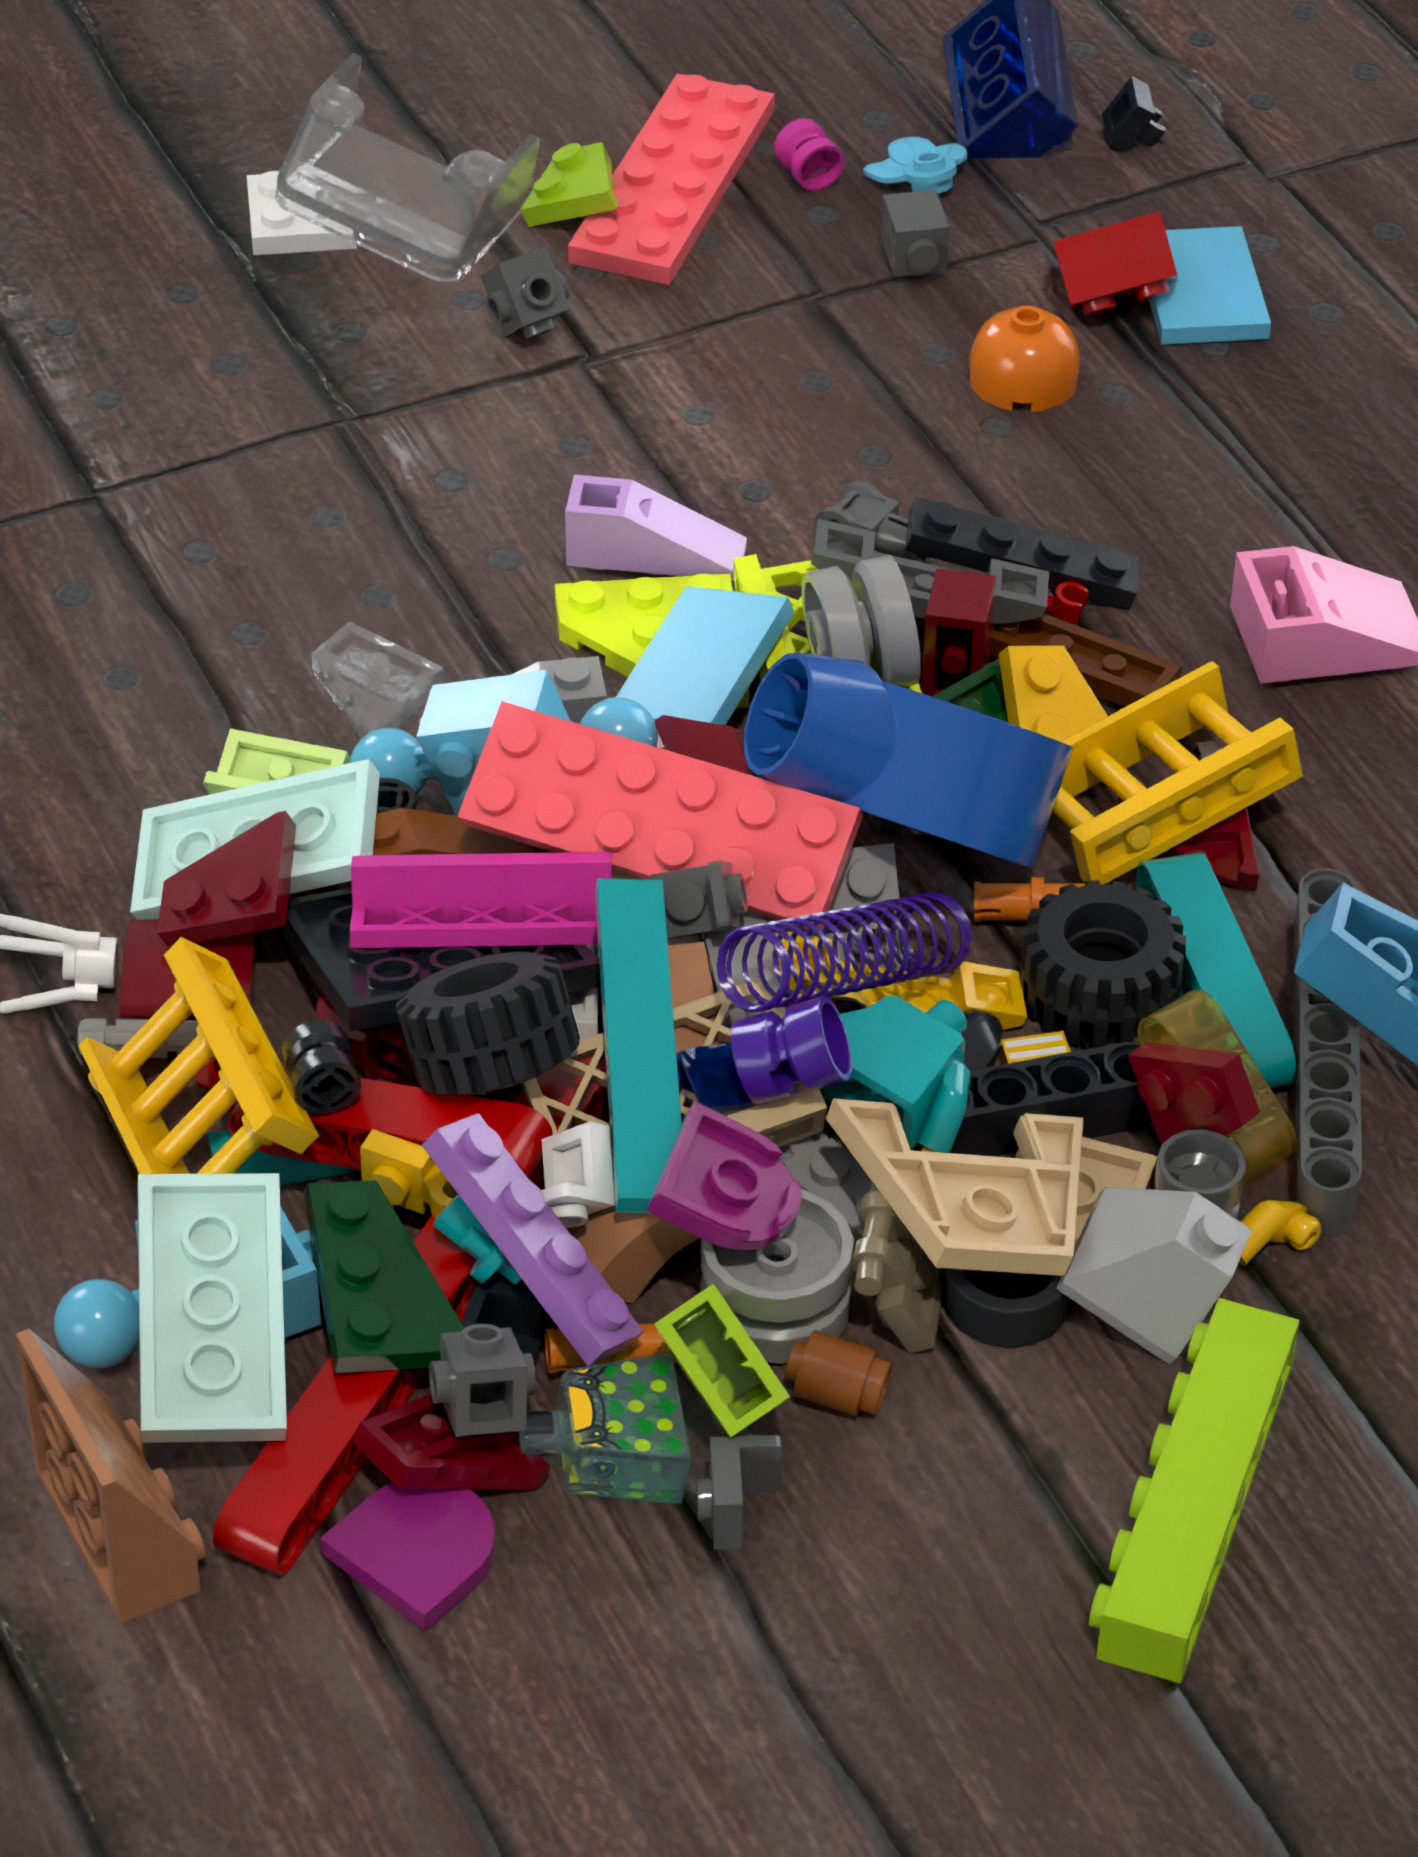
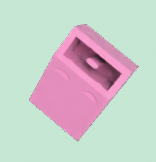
[1230,546,1418,684]

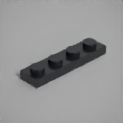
[905,496,1138,610]

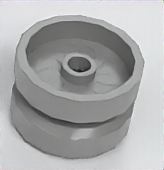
[802,555,921,687]
[700,1189,854,1364]

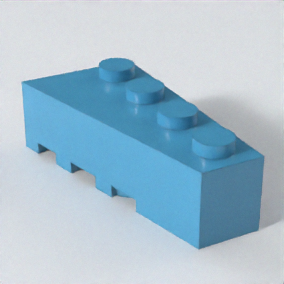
[1294,883,1418,1066]

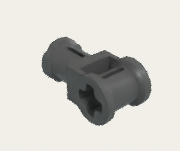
[813,480,931,564]

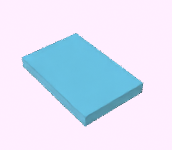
[1149,226,1271,345]
[616,586,794,725]

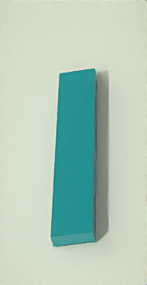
[595,878,682,1213]

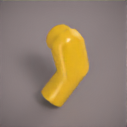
[1238,1200,1321,1266]

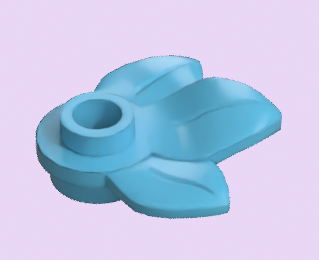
[863,137,967,194]

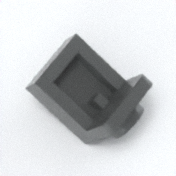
[697,1434,782,1550]

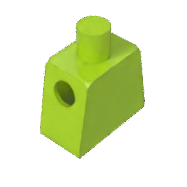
[654,1283,790,1437]

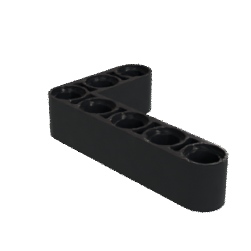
[824,997,1153,1157]

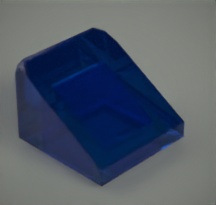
[676,1043,757,1116]

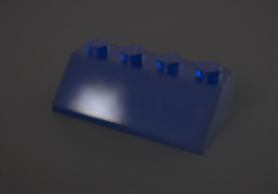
[943,0,1079,159]

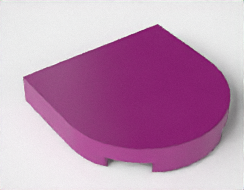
[646,1101,802,1250]
[320,1482,495,1631]

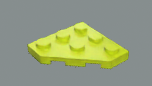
[555,573,749,708]

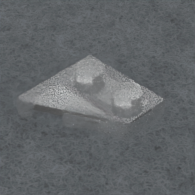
[312,621,444,739]

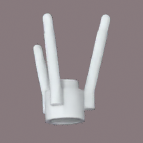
[0,914,118,1014]

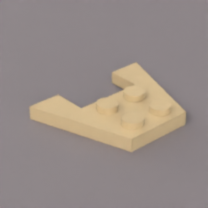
[825,1099,1083,1276]

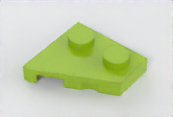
[520,142,619,227]

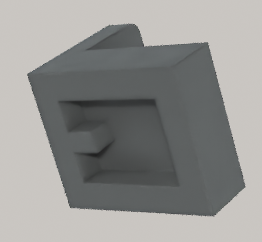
[651,860,748,940]

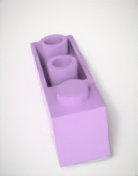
[565,475,747,581]

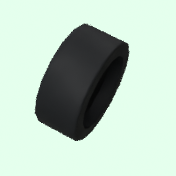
[942,1268,1072,1347]

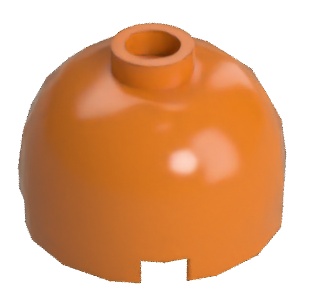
[969,306,1080,412]

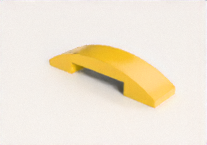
[773,931,1027,1030]

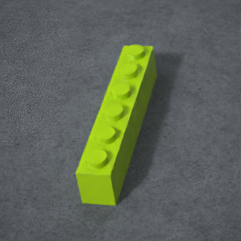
[1089,1298,1300,1684]

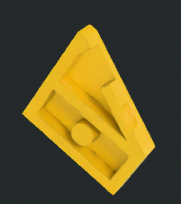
[999,646,1108,742]

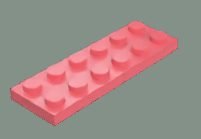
[568,73,775,285]
[457,701,863,930]

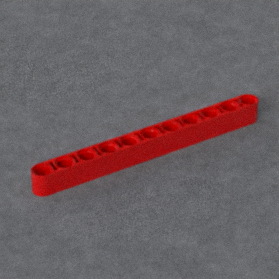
[213,1056,609,1575]

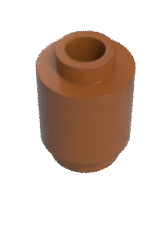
[784,1330,893,1417]

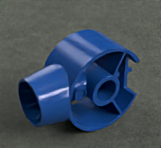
[744,652,1073,868]

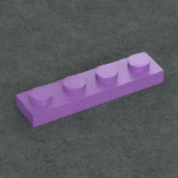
[422,1113,644,1367]

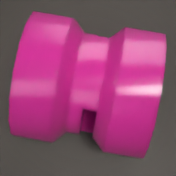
[774,118,845,191]

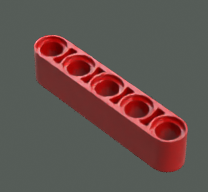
[227,1065,553,1180]

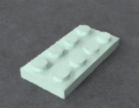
[130,759,380,920]
[138,1173,287,1443]

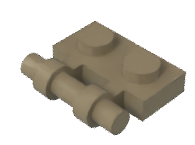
[851,1182,944,1354]

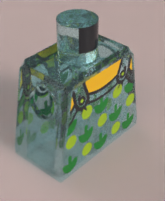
[519,1354,691,1504]

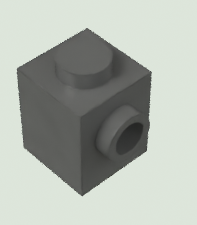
[881,190,950,277]

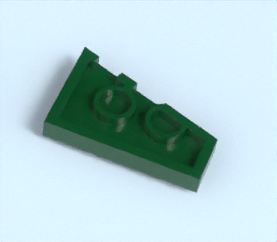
[305,1180,464,1373]

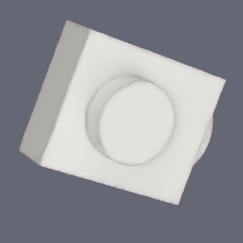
[541,1121,615,1228]

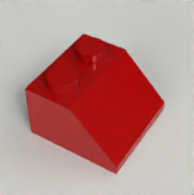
[1053,211,1178,316]

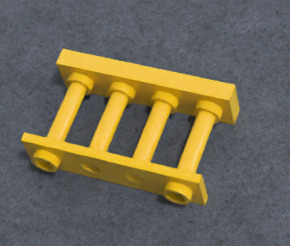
[1052,661,1303,885]
[78,937,319,1174]

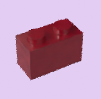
[921,568,996,697]

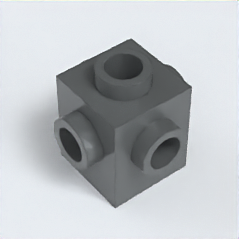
[480,247,571,340]
[429,1324,535,1437]

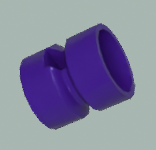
[731,996,852,1105]

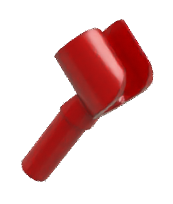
[1045,581,1088,625]

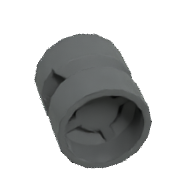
[1154,1130,1246,1221]

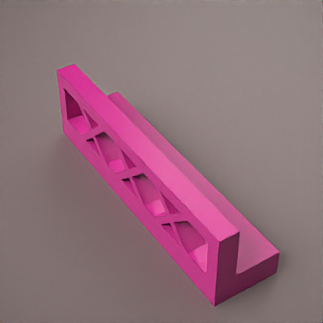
[350,852,612,948]

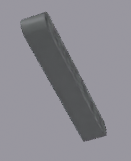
[1293,868,1362,1236]

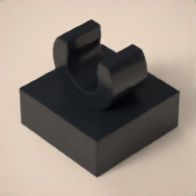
[1102,76,1166,152]

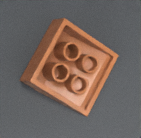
[15,1329,206,1625]

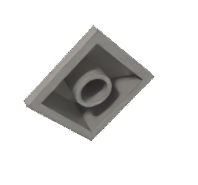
[1056,1187,1252,1365]

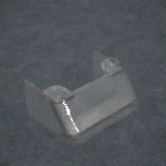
[275,53,540,282]

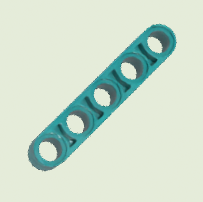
[1137,852,1296,1092]

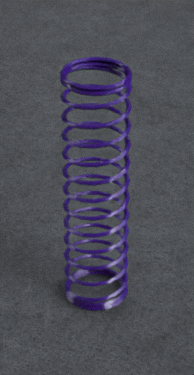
[716,892,972,1013]

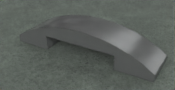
[811,519,1049,624]

